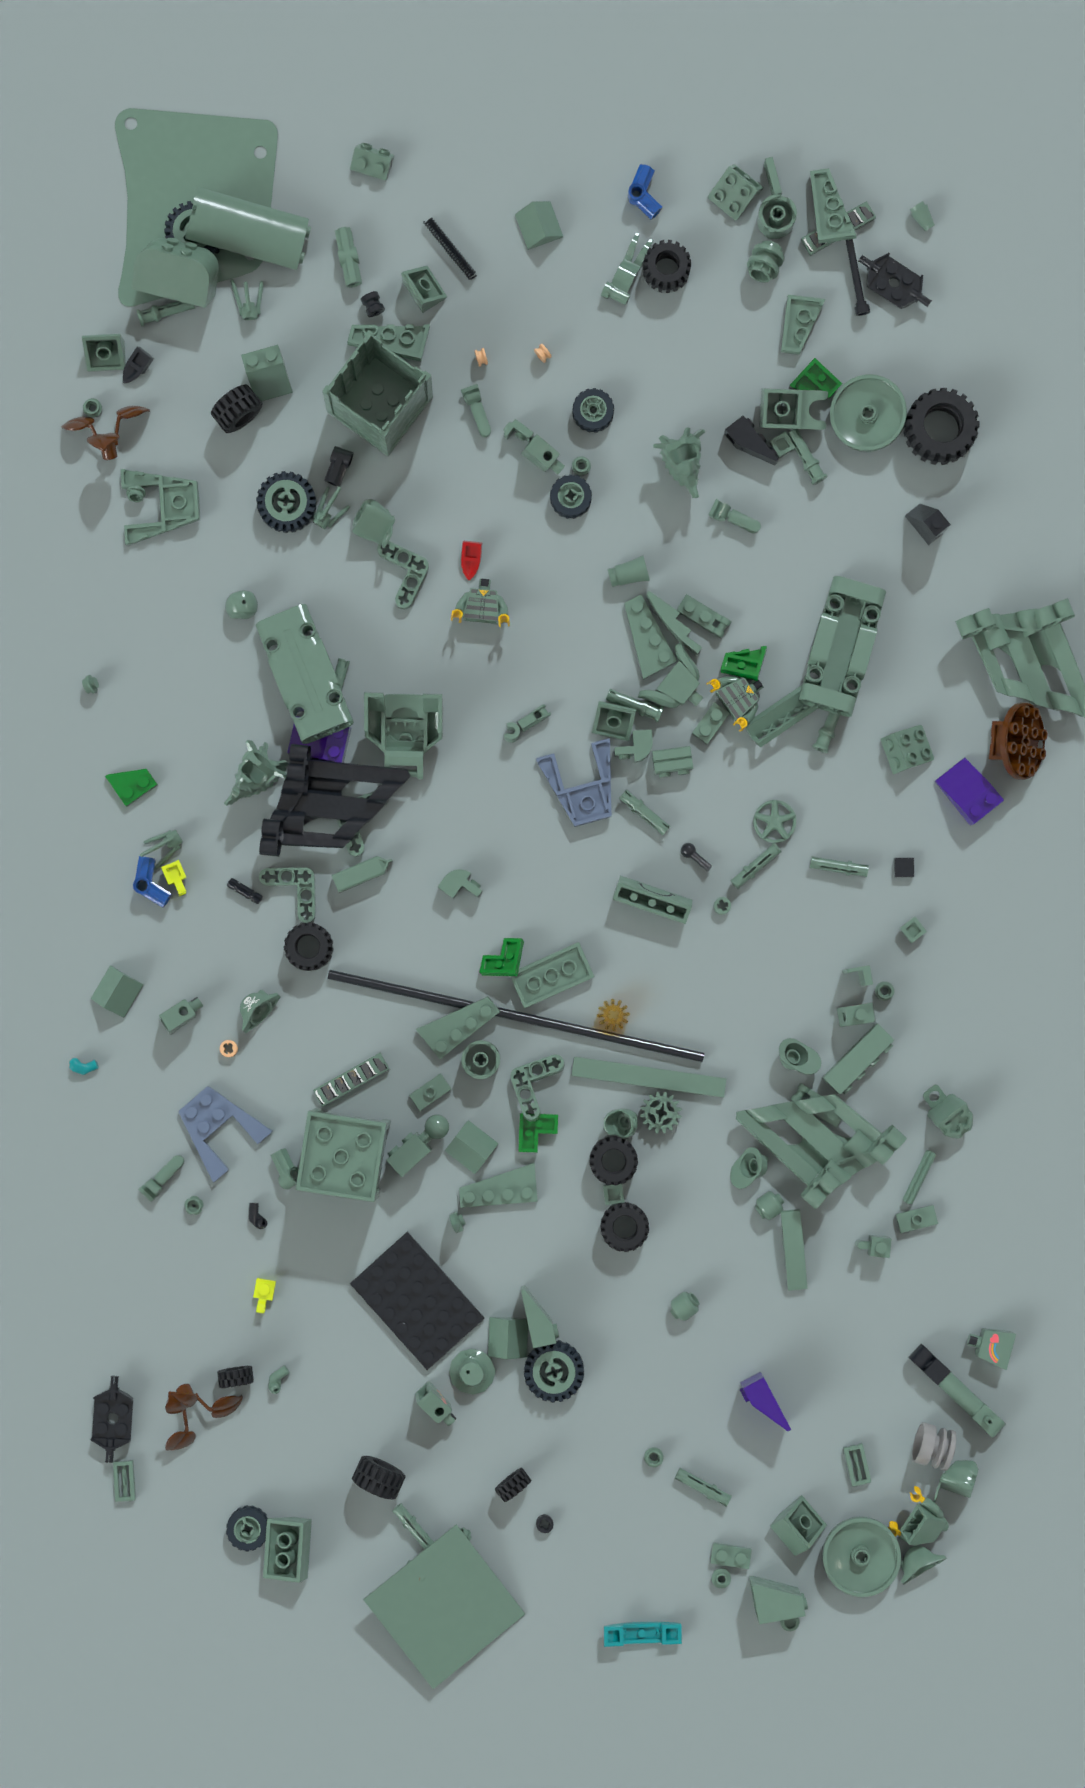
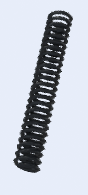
[423,217,477,280]

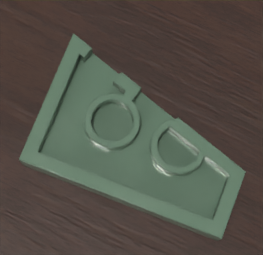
[781,295,825,354]

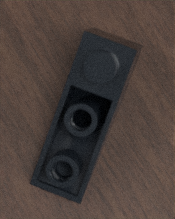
[724,416,779,466]

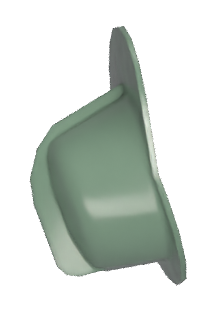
[779,1038,822,1075]
[730,1147,769,1189]

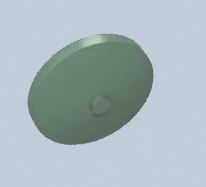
[830,374,907,452]
[822,1516,901,1597]

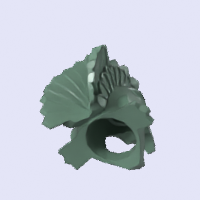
[653,427,705,498]
[224,740,288,806]

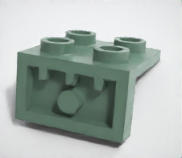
[708,164,764,220]

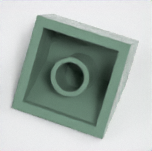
[770,1495,827,1556]

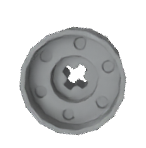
[912,1422,956,1471]

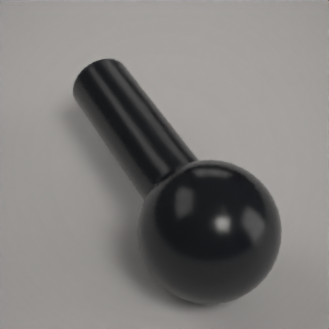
[681,843,712,871]

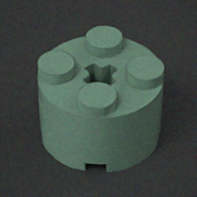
[757,194,797,239]
[461,1040,500,1079]

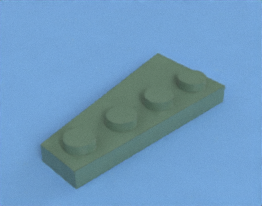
[459,1163,538,1208]

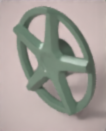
[753,800,796,843]

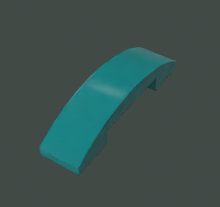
[604,1622,682,1647]

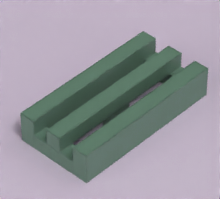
[764,157,782,195]
[843,1443,871,1487]
[113,1460,136,1502]

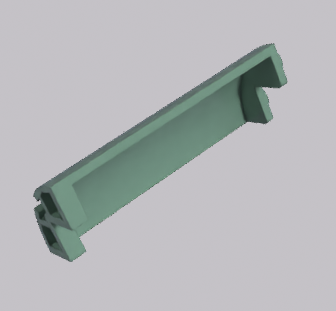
[185,187,311,270]

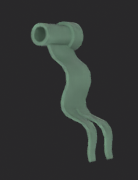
[601,232,654,305]

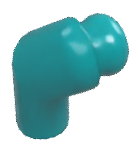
[69,1058,99,1075]

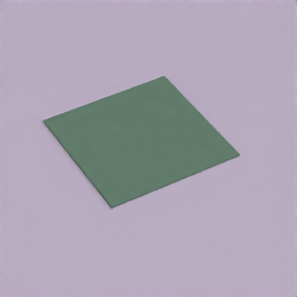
[363,1524,525,1689]

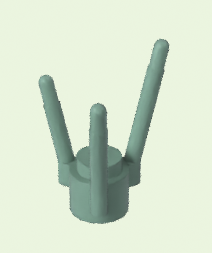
[230,279,264,320]
[313,486,350,530]
[140,830,183,870]

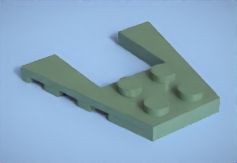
[120,469,200,545]

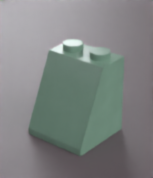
[241,345,293,402]
[749,1576,808,1624]

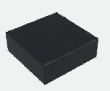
[894,858,914,877]

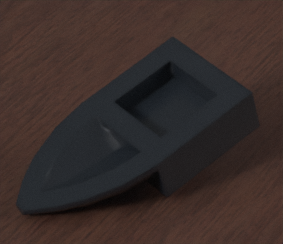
[123,346,154,384]

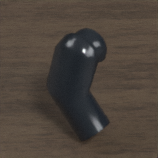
[248,1203,268,1229]

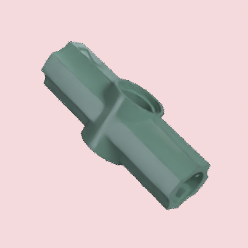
[334,227,362,288]

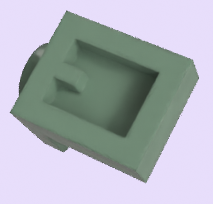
[503,419,534,442]

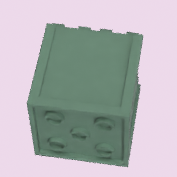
[322,330,433,456]
[295,1108,391,1202]

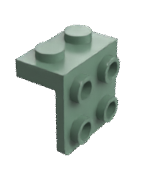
[880,725,934,775]

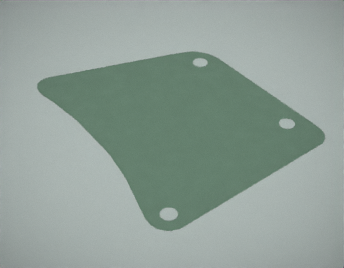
[115,108,278,307]

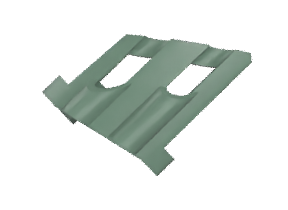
[955,598,1085,718]
[736,1094,907,1209]

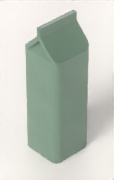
[332,856,393,893]

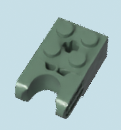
[759,388,828,430]

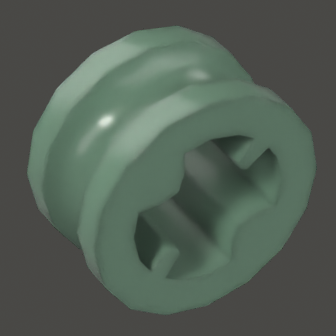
[713,897,731,915]

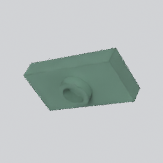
[409,1073,451,1111]
[895,1205,938,1233]

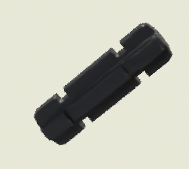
[227,878,263,904]

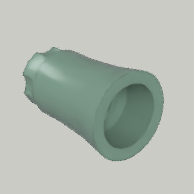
[608,555,650,587]

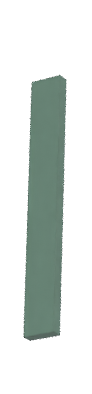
[571,1057,727,1098]

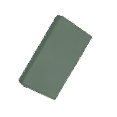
[842,965,873,986]

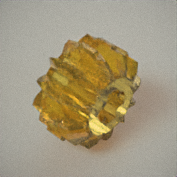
[597,999,630,1031]

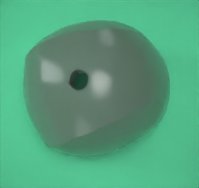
[225,590,258,619]
[603,1109,638,1138]

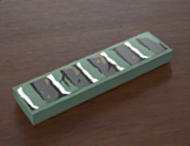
[801,201,876,256]
[313,1052,390,1107]

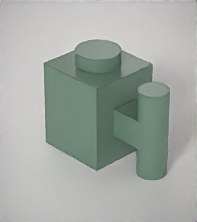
[855,1235,892,1258]

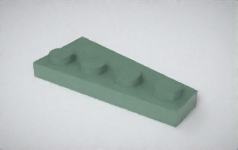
[810,168,856,244]
[347,324,430,362]
[624,594,677,680]
[416,996,500,1059]

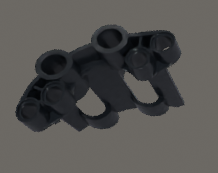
[259,744,411,857]

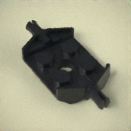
[858,253,932,309]
[90,1375,134,1463]

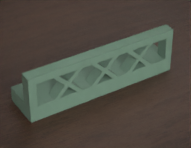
[745,684,818,748]

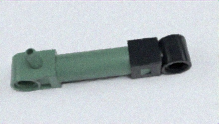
[908,1343,1006,1438]

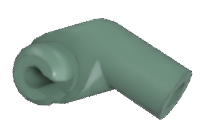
[268,1365,290,1394]

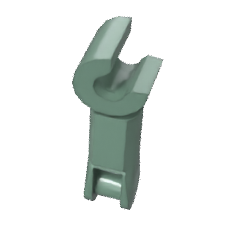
[461,384,491,437]
[709,499,761,534]
[504,704,551,743]
[138,1155,184,1202]

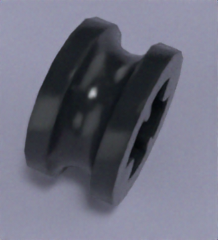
[536,1514,554,1533]

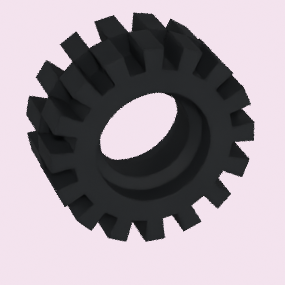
[217,1365,254,1388]
[495,1468,532,1502]

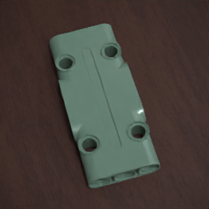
[798,576,886,717]
[256,604,354,744]

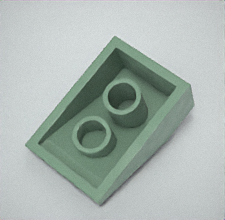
[521,1286,559,1348]

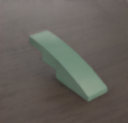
[646,591,702,656]
[781,1209,808,1291]

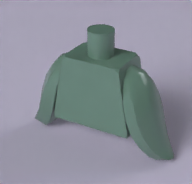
[638,642,703,708]

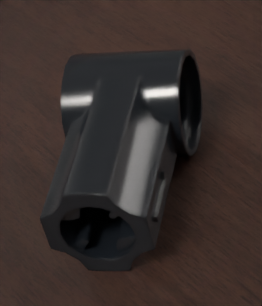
[324,446,354,487]

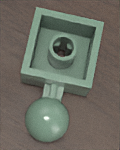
[387,1115,449,1177]

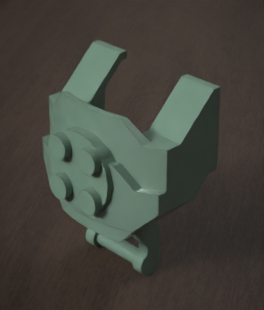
[364,692,443,779]

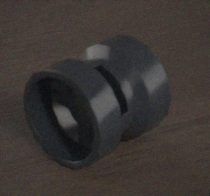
[360,291,385,318]

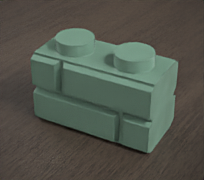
[652,746,693,778]

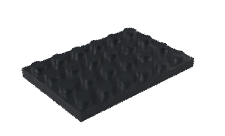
[350,1231,485,1370]

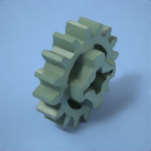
[640,1092,682,1133]

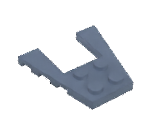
[536,738,612,827]
[178,1086,273,1182]

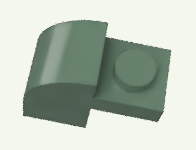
[614,730,653,763]
[438,869,482,899]

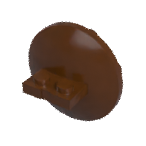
[989,703,1048,780]

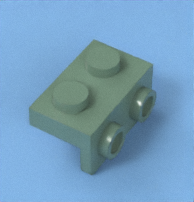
[350,143,394,181]

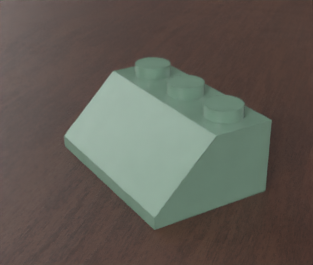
[263,1517,312,1583]

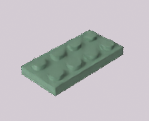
[510,942,595,1008]

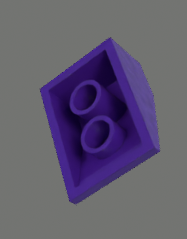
[287,716,352,763]
[935,757,1004,826]
[739,1372,791,1431]

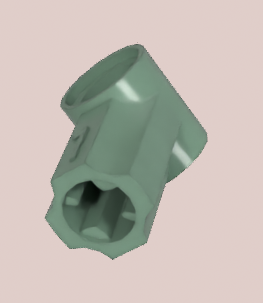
[270,1148,299,1190]

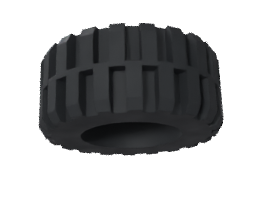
[903,388,980,465]

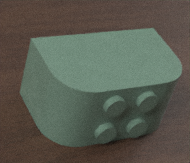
[132,238,219,308]

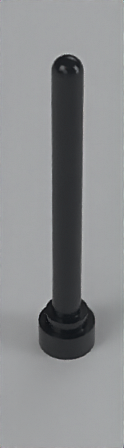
[845,239,870,316]

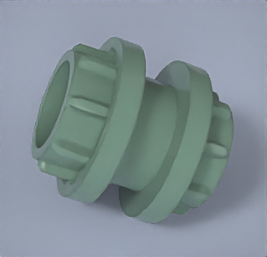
[747,240,785,283]

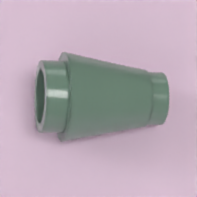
[910,201,935,231]

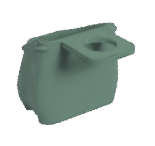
[352,499,395,548]
[923,1084,973,1139]
[933,1460,979,1503]

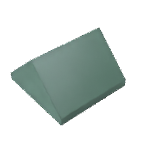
[515,201,563,250]
[401,266,447,313]
[82,334,126,371]
[592,701,636,741]
[91,965,144,1018]
[445,1120,498,1174]
[488,1317,528,1359]

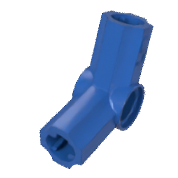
[628,164,663,220]
[133,856,172,908]

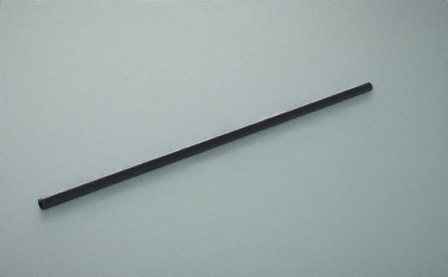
[327,970,704,1062]

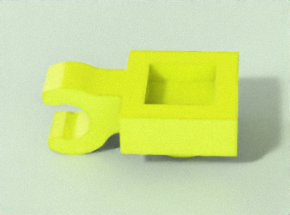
[161,860,187,897]
[253,1278,276,1314]

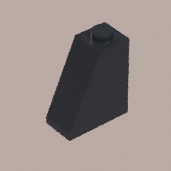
[905,504,951,545]

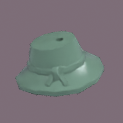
[449,1349,496,1395]

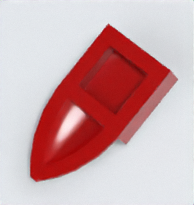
[461,540,483,580]

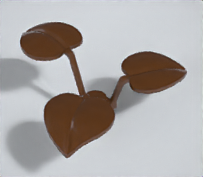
[61,406,150,460]
[165,1384,243,1451]

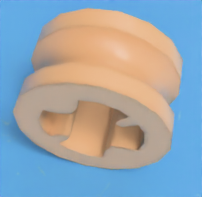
[534,344,552,363]
[474,348,488,367]
[220,1040,238,1057]

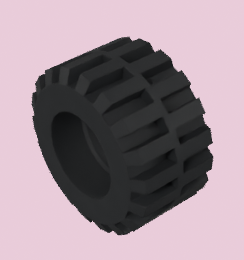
[643,240,691,293]
[211,384,263,433]
[283,922,334,971]
[589,1136,638,1186]
[600,1202,649,1252]
[352,1456,406,1500]

